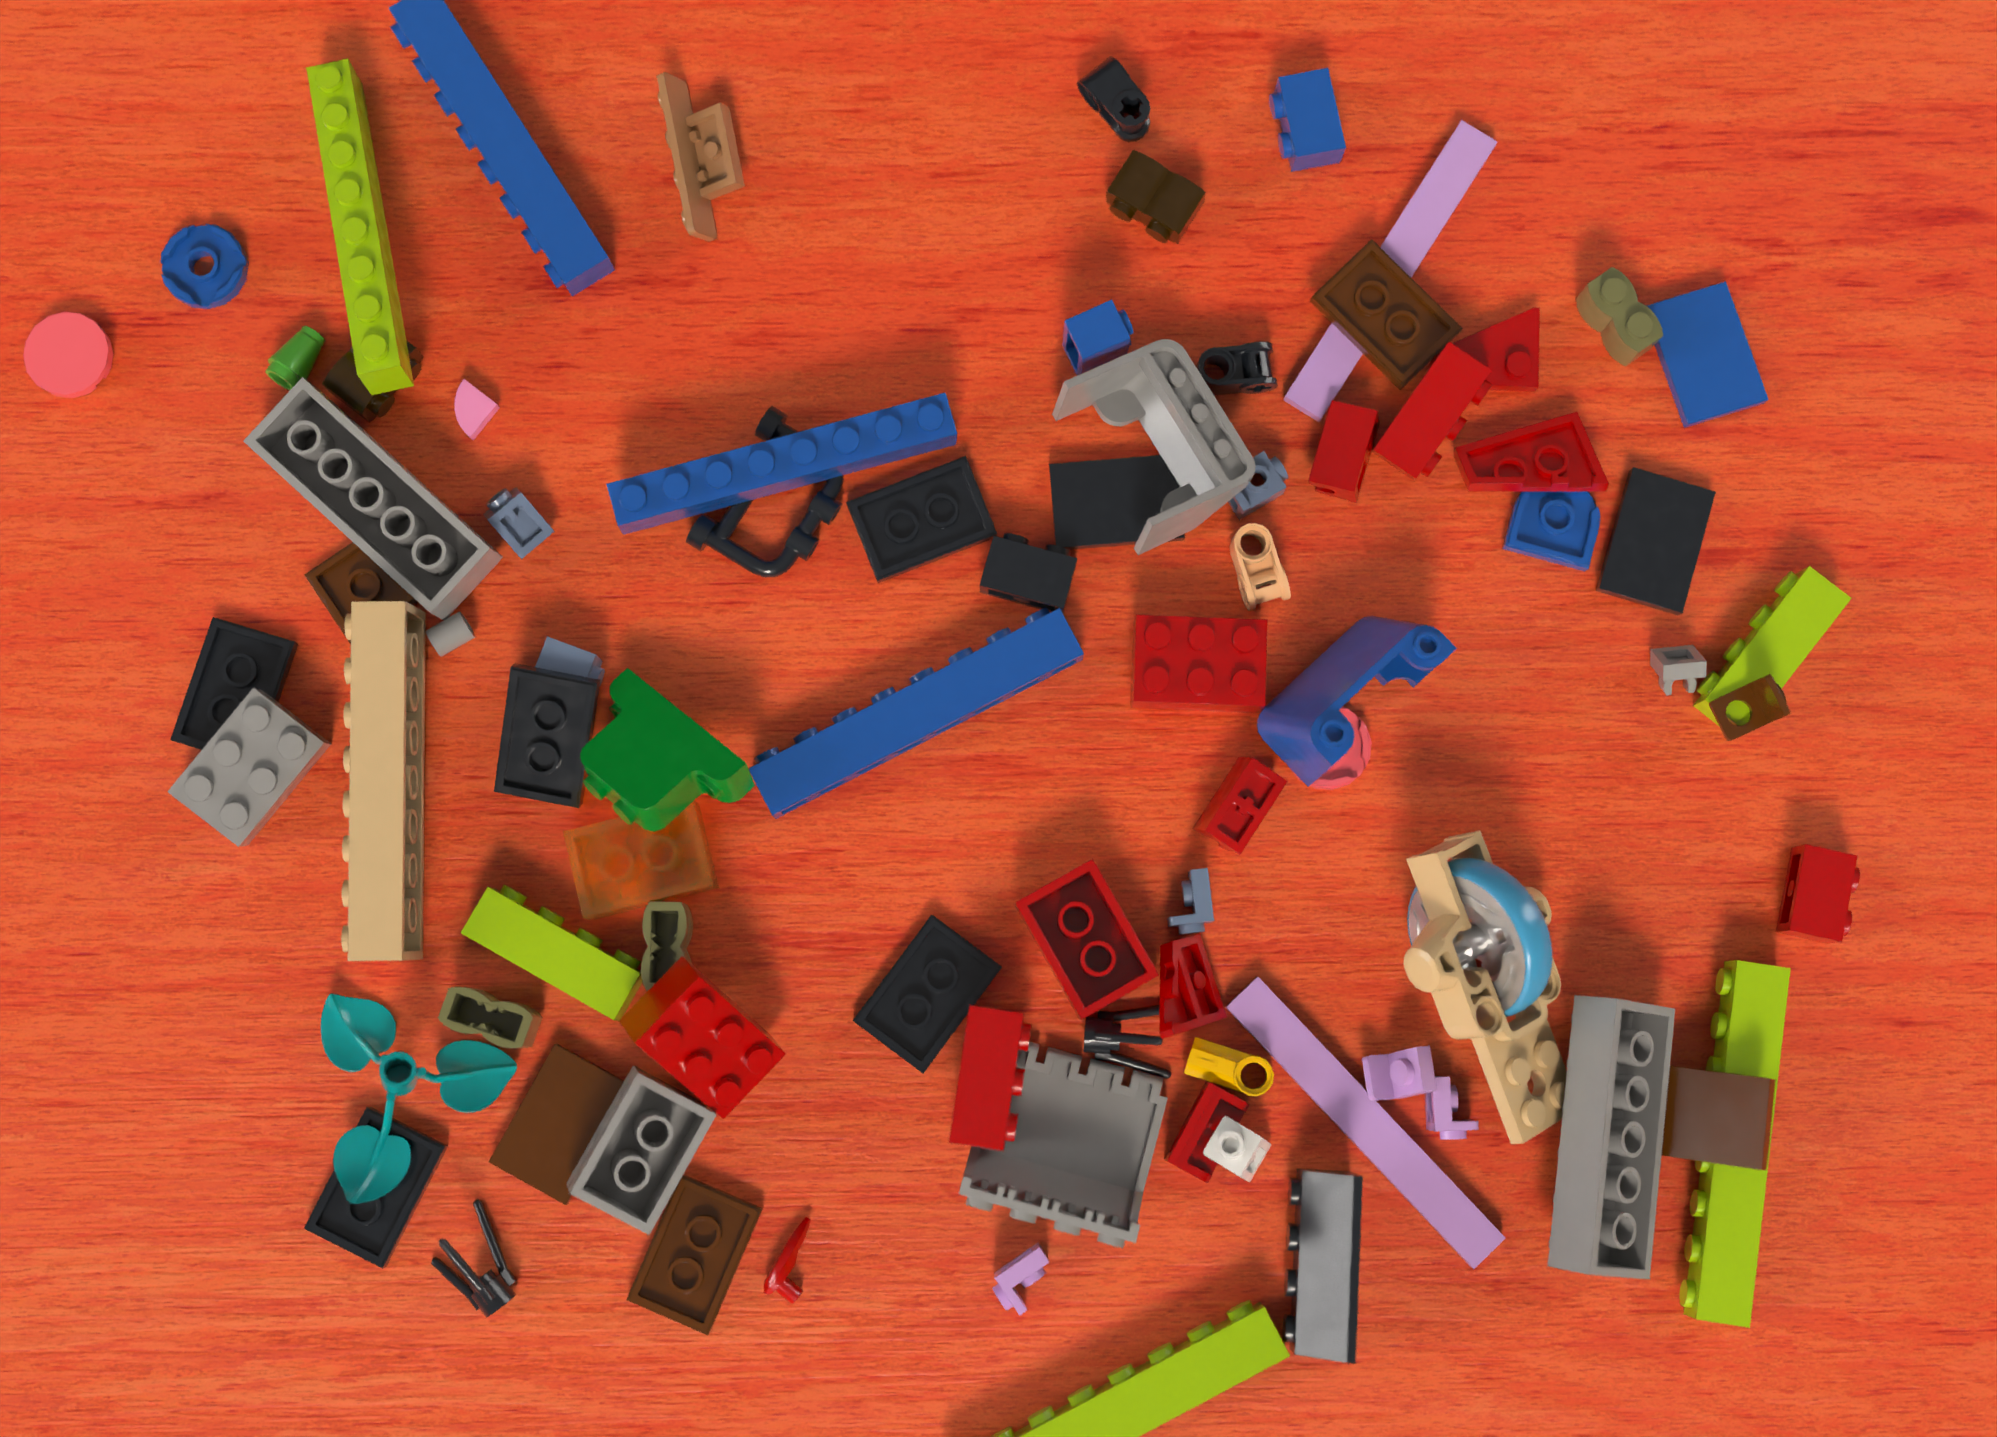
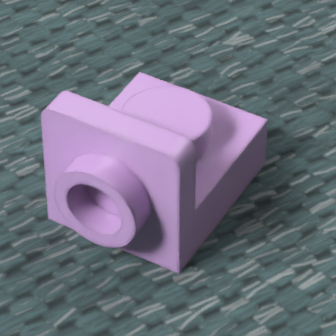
[1362,1046,1437,1101]
[1424,1076,1479,1140]
[992,1243,1049,1315]

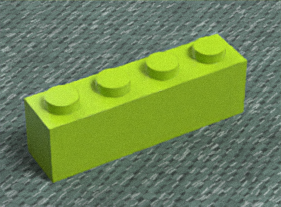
[1693,566,1852,726]
[461,885,643,1020]

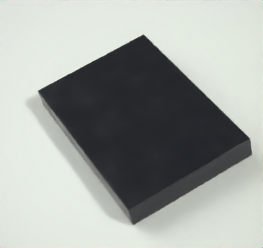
[1049,455,1185,550]
[846,456,997,583]
[1596,467,1716,616]
[170,617,298,750]
[494,663,600,808]
[853,915,1002,1074]
[304,1107,448,1269]

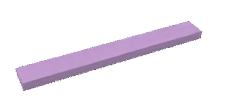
[1283,120,1497,422]
[1225,977,1505,1269]

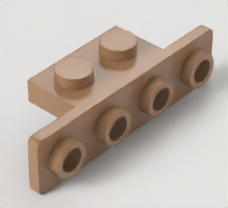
[657,72,745,242]

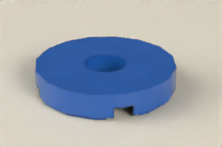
[160,224,249,309]

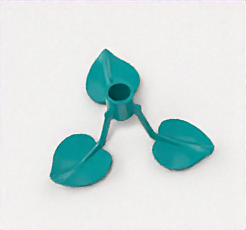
[320,994,517,1204]

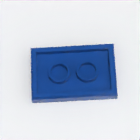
[1647,281,1769,428]

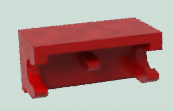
[1308,400,1380,503]
[1192,757,1288,855]
[1164,1081,1249,1183]

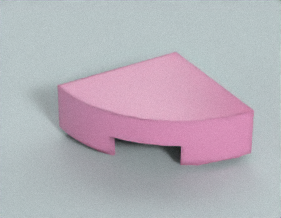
[454,379,500,440]

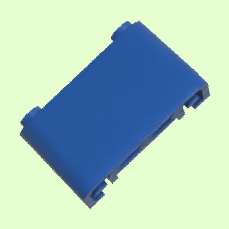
[1257,616,1457,787]

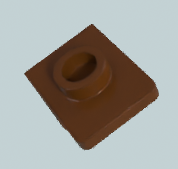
[1709,674,1790,741]

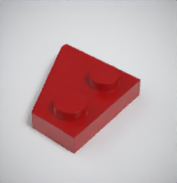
[1453,307,1540,392]
[1159,933,1227,1039]

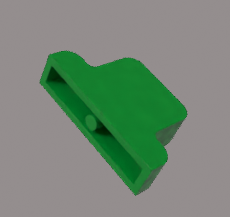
[580,668,755,831]

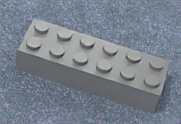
[243,377,503,620]
[1548,995,1675,1279]

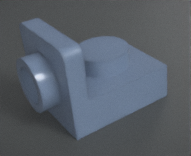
[483,488,555,559]
[1167,868,1214,934]

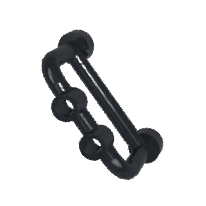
[686,406,844,577]

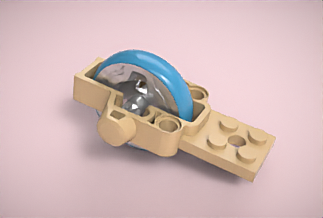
[1403,830,1567,1144]

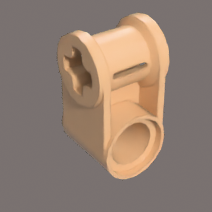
[1229,523,1291,611]

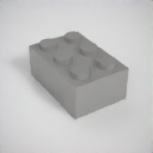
[167,688,331,847]
[566,1065,717,1235]

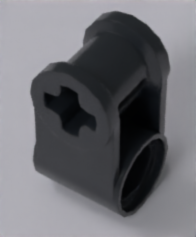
[1077,56,1150,142]
[1196,342,1278,396]

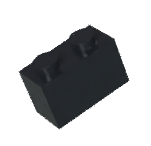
[980,533,1077,613]

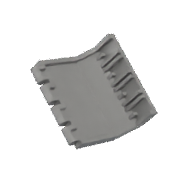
[959,1042,1168,1248]

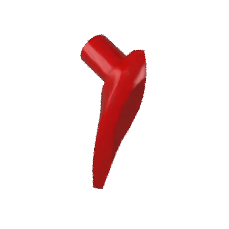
[763,1217,811,1304]

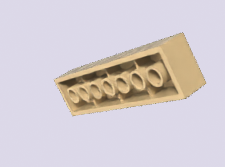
[341,601,426,961]

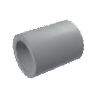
[426,611,475,657]

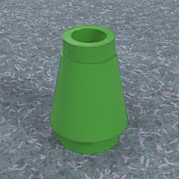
[265,326,325,391]

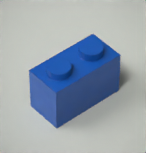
[1269,68,1346,172]
[1062,300,1134,376]

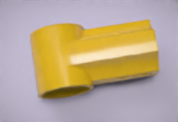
[1184,1037,1274,1096]

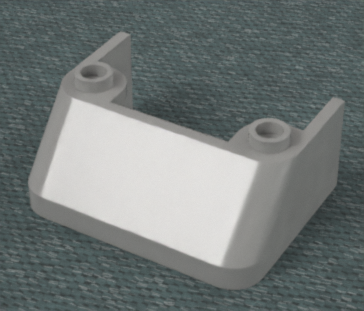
[1052,339,1256,555]

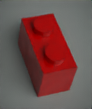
[1776,844,1860,944]

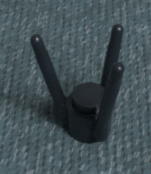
[1084,1005,1172,1079]
[431,1199,517,1318]

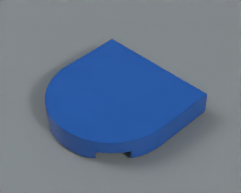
[1502,492,1600,572]

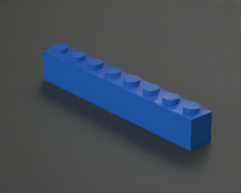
[389,0,615,296]
[606,392,957,535]
[749,608,1084,819]

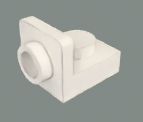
[1203,1117,1272,1183]

